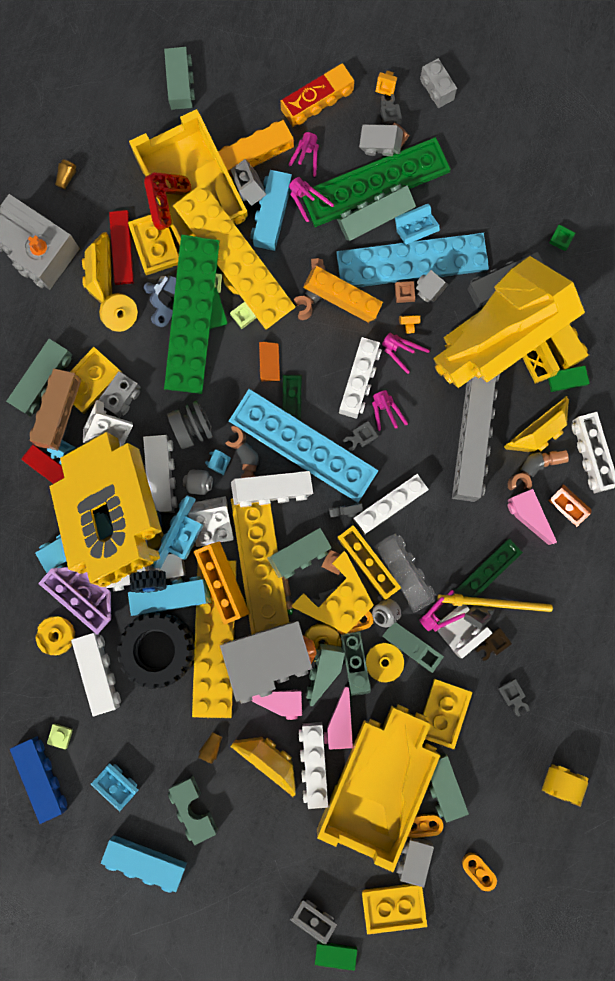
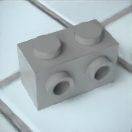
[420,58,457,108]
[359,125,403,156]
[231,159,266,206]
[416,270,448,302]
[98,371,141,418]
[396,836,434,887]
[289,900,337,944]

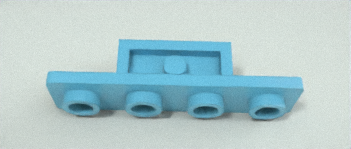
[151,495,204,569]

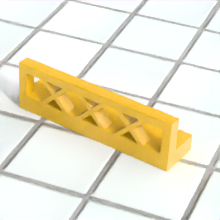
[522,341,560,384]

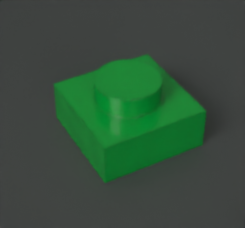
[549,225,575,251]

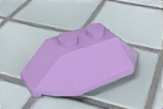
[38,567,111,635]

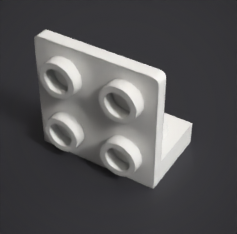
[83,400,133,447]
[188,496,234,547]
[438,604,492,658]

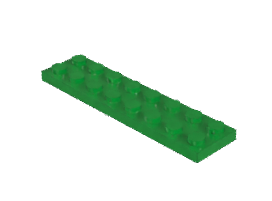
[301,137,451,227]
[164,235,220,394]

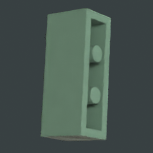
[164,47,195,110]
[267,528,332,579]
[429,753,469,823]

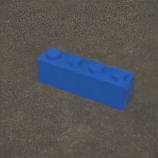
[10,736,67,824]

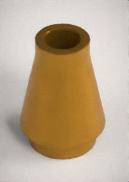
[55,159,76,190]
[198,732,222,764]

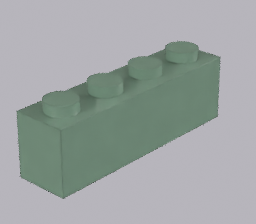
[337,184,416,241]
[6,339,72,417]

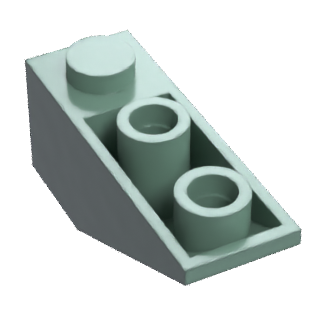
[382,623,444,673]
[341,632,371,696]
[305,643,345,706]

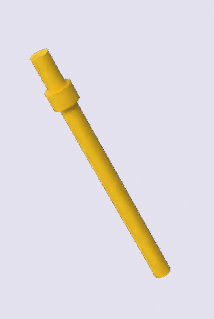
[438,594,553,612]

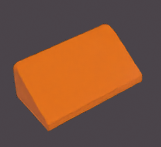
[259,342,280,382]
[548,484,592,526]

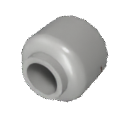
[183,469,213,495]
[372,599,401,628]

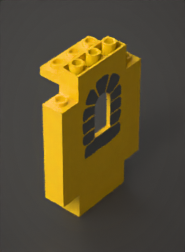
[49,432,162,587]

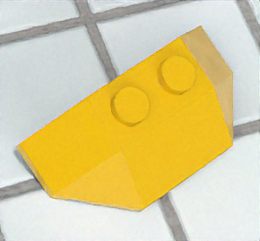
[82,232,112,304]
[504,396,569,452]
[230,737,296,797]

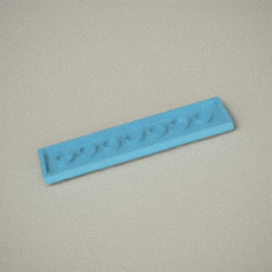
[336,233,489,287]
[229,389,378,503]

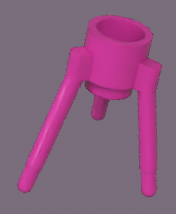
[289,132,319,177]
[289,177,334,222]
[382,333,430,374]
[372,390,408,431]
[419,590,465,632]

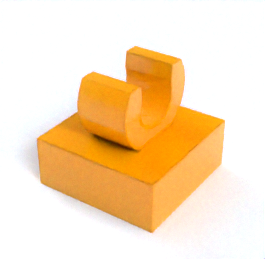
[375,71,398,96]
[399,315,420,333]

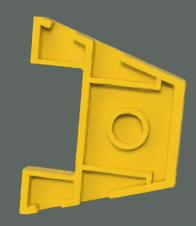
[292,551,374,634]

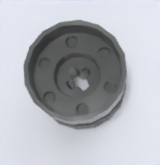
[167,400,213,450]

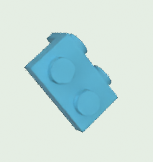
[395,204,440,245]
[91,763,138,812]

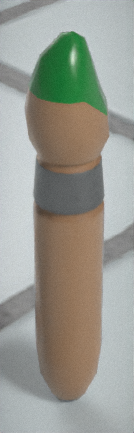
[282,576,293,615]

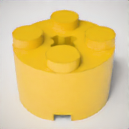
[541,764,589,807]

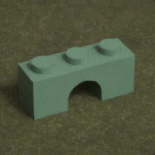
[168,775,218,845]

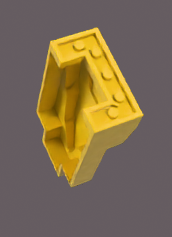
[129,109,248,245]
[433,256,585,388]
[317,704,440,872]

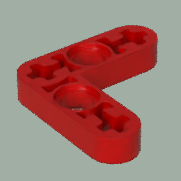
[144,172,191,230]

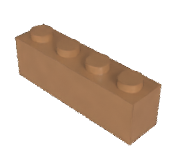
[29,368,81,451]

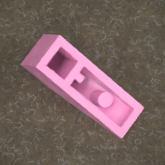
[507,489,557,545]
[324,685,353,749]
[252,690,302,720]

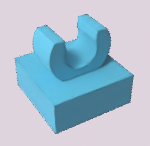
[47,440,75,464]
[205,449,231,475]

